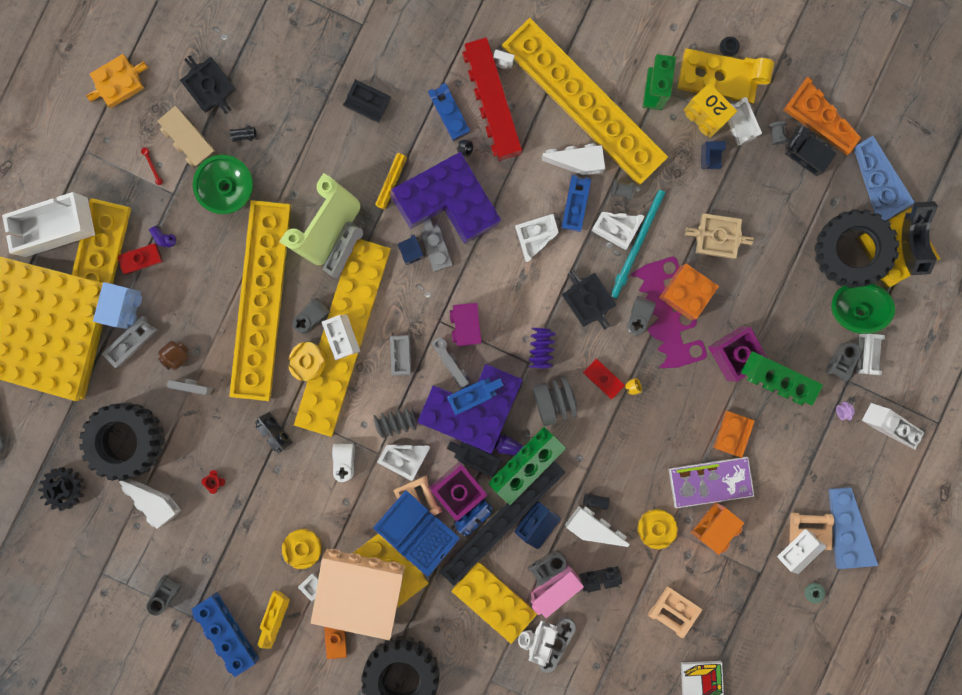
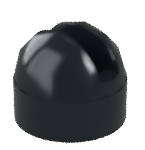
[456,140,474,157]

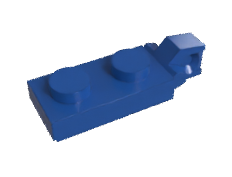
[447,378,504,415]

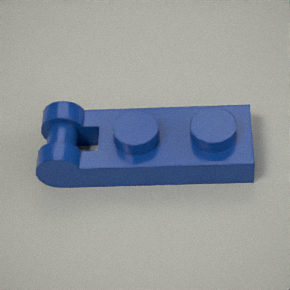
[428,83,470,141]
[561,174,591,232]

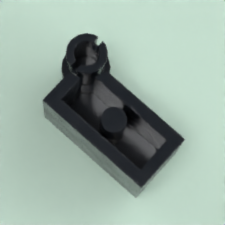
[785,125,837,177]

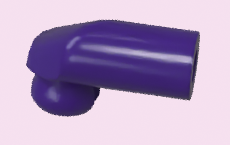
[149,225,176,248]

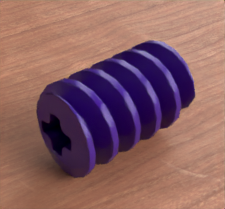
[528,328,556,369]

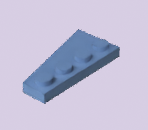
[854,136,915,221]
[829,487,878,569]

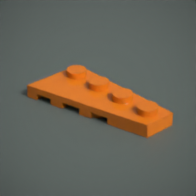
[783,77,861,155]

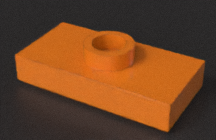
[324,627,347,659]

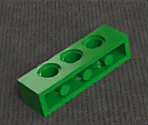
[741,351,823,406]
[488,427,566,505]

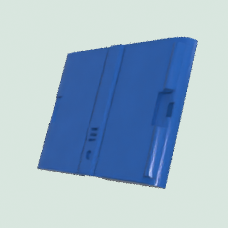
[373,490,460,577]

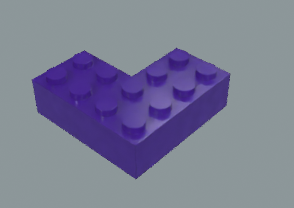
[390,152,501,244]
[417,364,523,454]

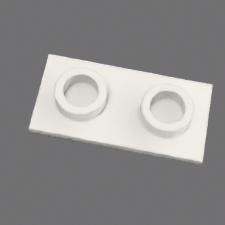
[529,621,558,666]

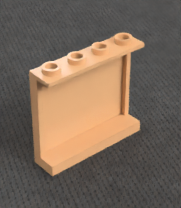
[311,549,406,640]

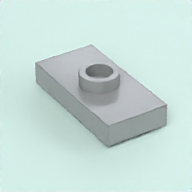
[390,335,412,376]
[167,379,213,395]

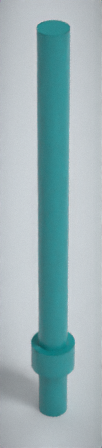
[610,190,666,299]

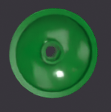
[192,155,253,215]
[831,284,895,334]

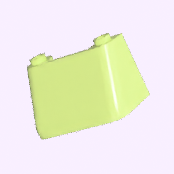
[279,173,360,265]

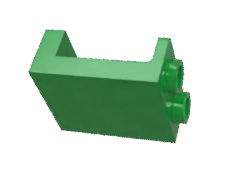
[642,54,676,110]

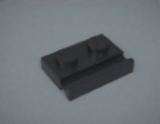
[343,79,391,123]

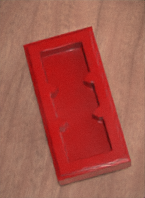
[118,243,163,275]
[582,358,625,400]

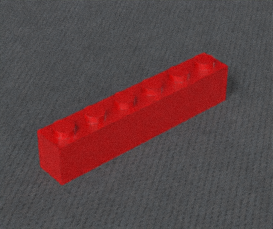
[462,37,522,161]

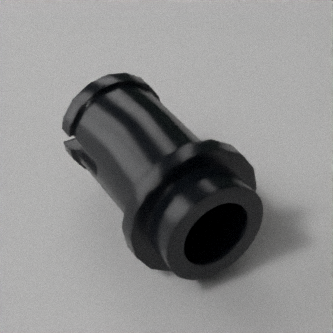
[230,125,257,142]
[583,492,610,510]

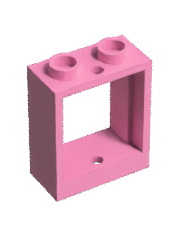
[531,563,584,618]

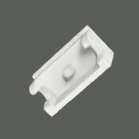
[728,97,762,146]
[322,315,361,360]
[856,334,885,375]
[777,529,827,574]

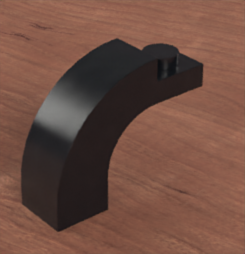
[902,201,938,275]

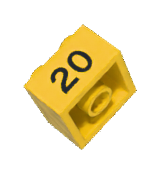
[684,82,738,138]

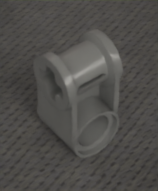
[627,296,656,336]
[292,298,331,334]
[826,343,861,382]
[527,551,566,586]
[146,574,183,616]

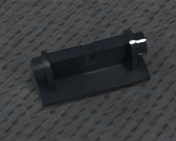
[254,412,293,454]
[579,566,622,593]

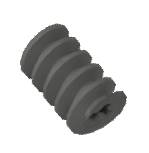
[373,406,417,438]

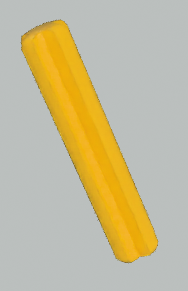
[375,153,407,209]

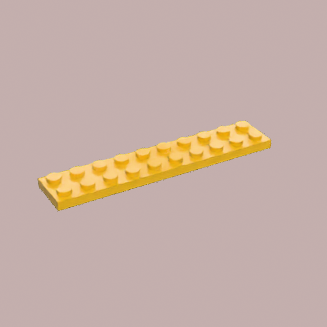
[502,18,668,186]
[71,198,132,400]
[229,200,292,401]
[294,239,391,437]

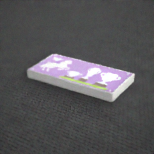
[668,457,754,508]

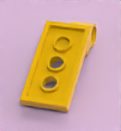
[677,48,775,104]

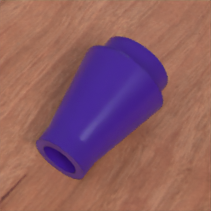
[494,434,524,455]

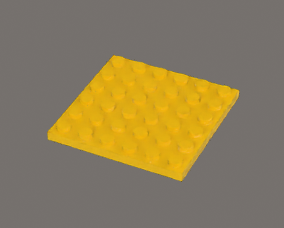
[0,257,103,401]

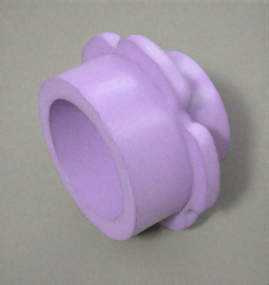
[836,401,855,421]

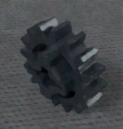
[38,467,85,511]

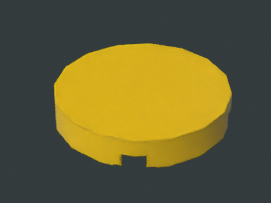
[288,342,326,382]
[637,509,678,550]
[282,529,322,569]

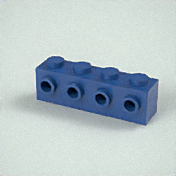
[191,592,259,678]

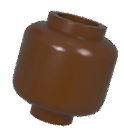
[158,341,189,370]

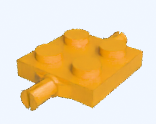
[86,54,148,108]

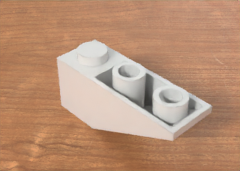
[542,143,605,176]
[862,403,924,450]
[119,479,182,529]
[565,506,630,547]

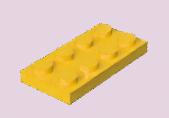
[451,561,537,644]

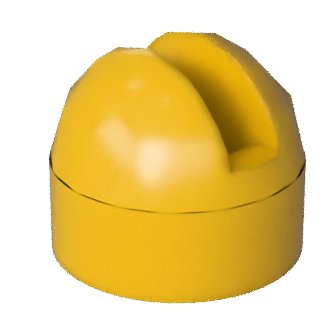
[625,378,642,395]

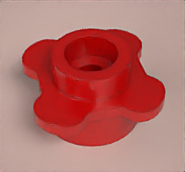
[201,470,225,494]

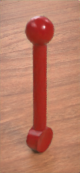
[141,147,163,185]

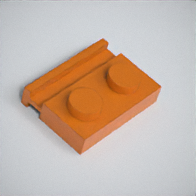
[713,411,755,458]

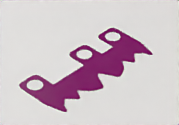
[630,257,707,368]

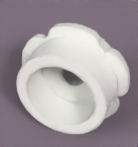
[518,630,536,650]

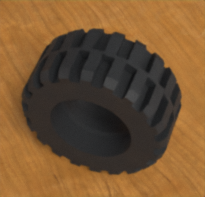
[814,209,900,288]
[79,403,165,481]
[361,636,440,695]

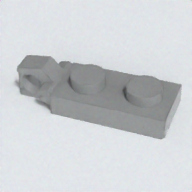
[420,218,453,272]
[431,337,469,388]

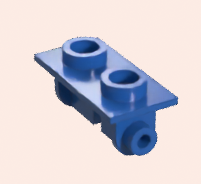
[454,498,494,537]

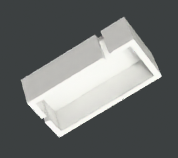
[2,192,95,257]

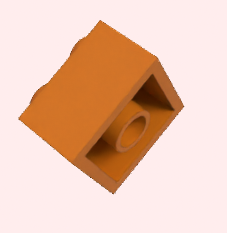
[659,263,719,320]
[691,502,745,555]

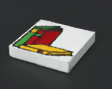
[681,661,724,695]

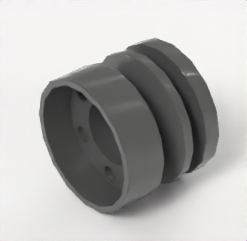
[532,377,577,426]

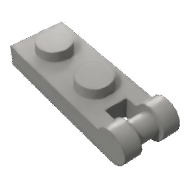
[322,222,363,279]
[102,316,158,368]

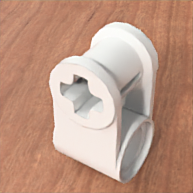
[332,444,355,482]

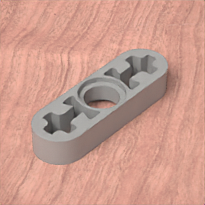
[539,617,575,673]

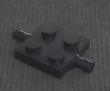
[180,55,237,114]
[561,270,616,330]

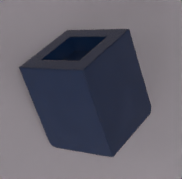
[701,141,726,169]
[398,234,424,265]

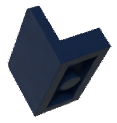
[514,501,561,549]

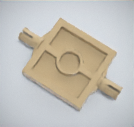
[685,213,754,259]

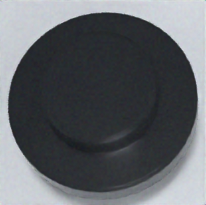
[719,36,740,57]

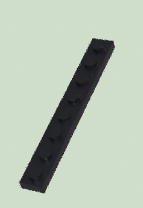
[440,461,566,586]

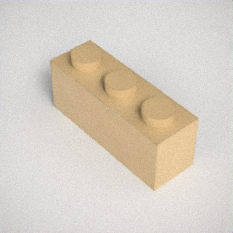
[158,106,219,168]

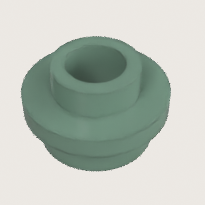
[804,583,825,603]

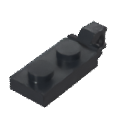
[447,441,502,478]

